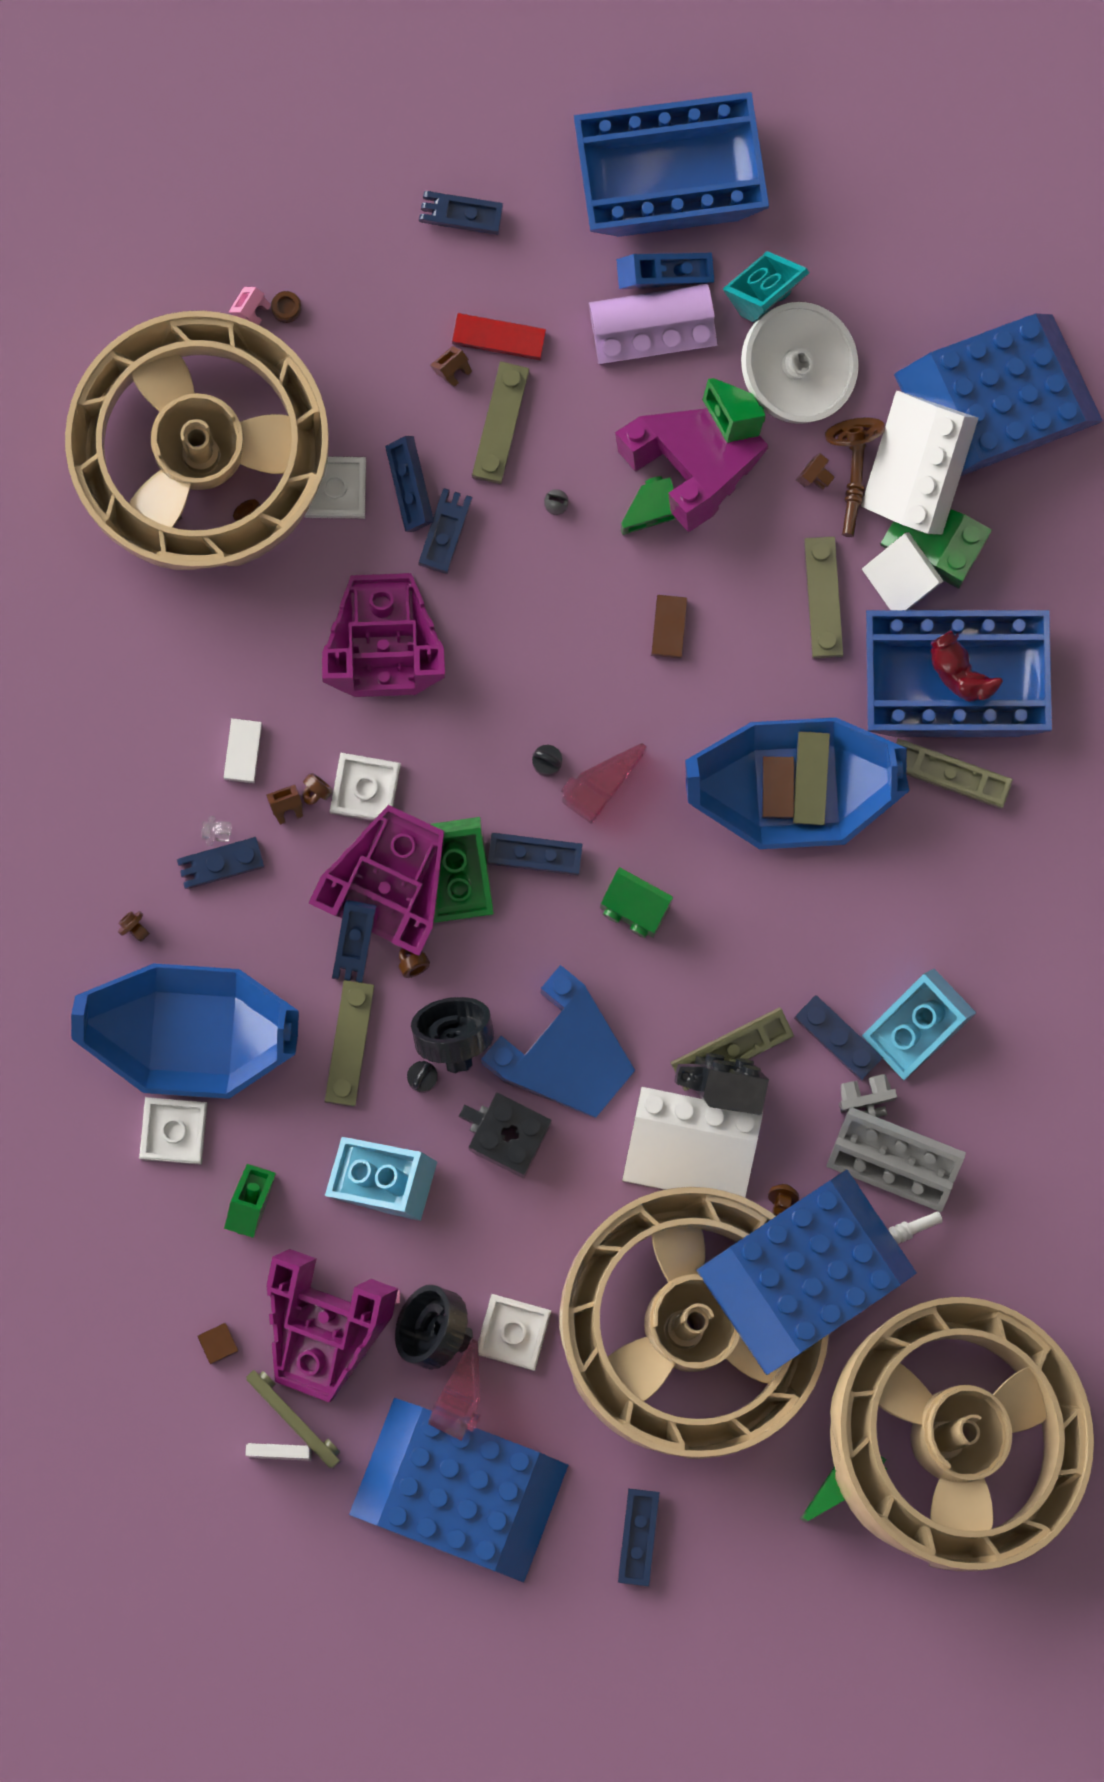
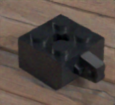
[674,1053,769,1115]
[459,1092,552,1179]

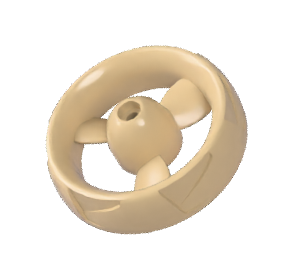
[65,311,329,570]
[559,1187,829,1459]
[830,1297,1094,1571]

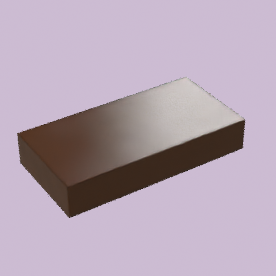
[651,595,687,659]
[762,756,794,819]

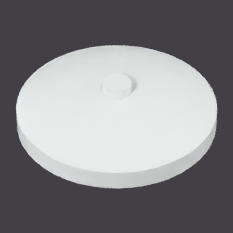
[741,302,858,424]

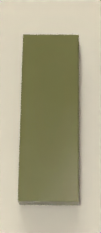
[793,731,830,825]

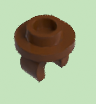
[118,911,150,942]
[768,1184,799,1216]

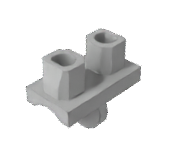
[839,1074,897,1117]

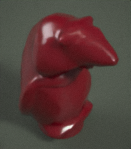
[931,631,1003,702]

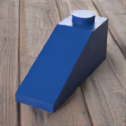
[616,252,714,289]

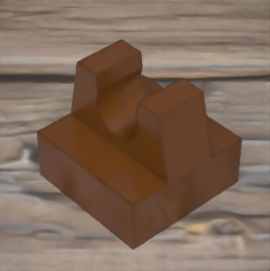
[430,346,472,387]
[796,453,835,490]
[266,785,303,825]

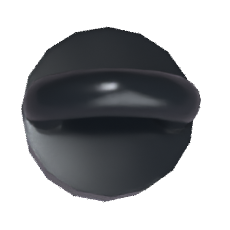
[532,744,562,776]
[407,1061,438,1092]

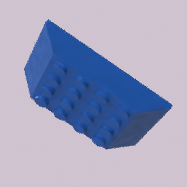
[574,92,769,237]
[894,313,1103,476]
[866,610,1052,737]
[696,1169,917,1375]
[349,1398,569,1583]

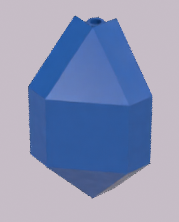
[685,717,910,850]
[71,963,299,1099]

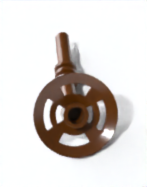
[825,417,885,537]

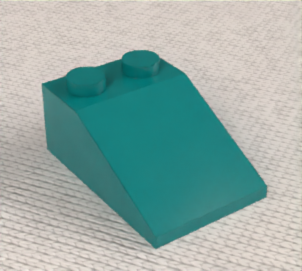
[723,251,810,322]

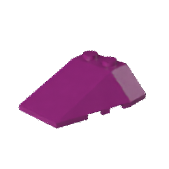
[322,573,445,697]
[308,805,444,956]

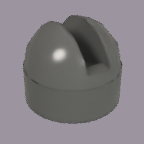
[544,489,568,515]

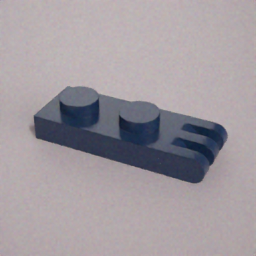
[419,191,503,235]
[418,488,473,574]
[177,837,265,889]
[332,900,377,983]

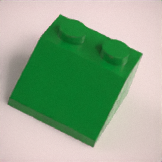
[600,867,673,938]

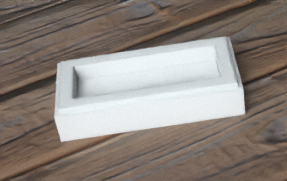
[224,718,262,783]

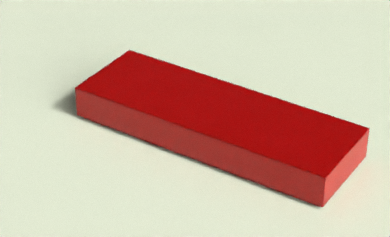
[452,313,546,360]

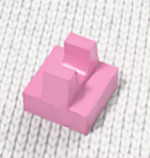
[229,287,271,325]

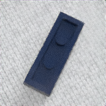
[385,436,434,532]
[488,833,583,876]
[794,995,883,1081]
[618,1488,660,1587]

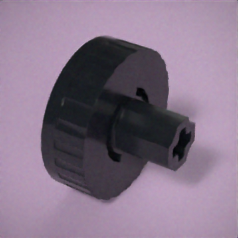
[411,997,494,1073]
[395,1285,473,1370]

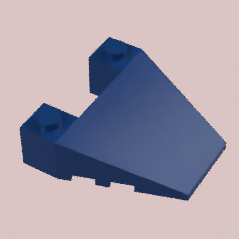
[481,965,635,1118]

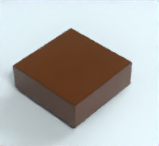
[197,1323,239,1365]

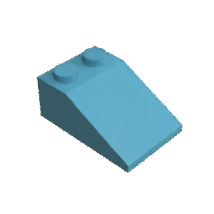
[862,968,976,1080]
[325,1137,437,1221]

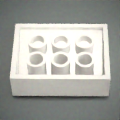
[861,391,978,534]
[622,1087,763,1198]

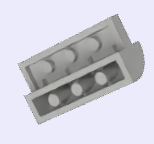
[826,1107,966,1212]

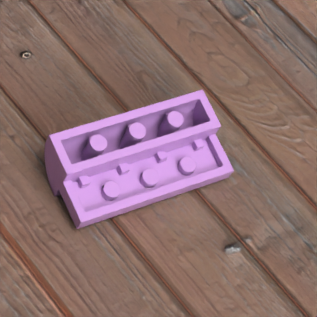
[588,284,718,364]

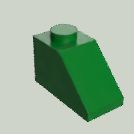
[702,378,766,443]
[621,476,676,535]
[224,1164,276,1238]

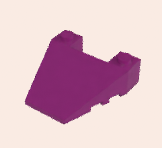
[615,408,768,532]
[266,1249,398,1402]

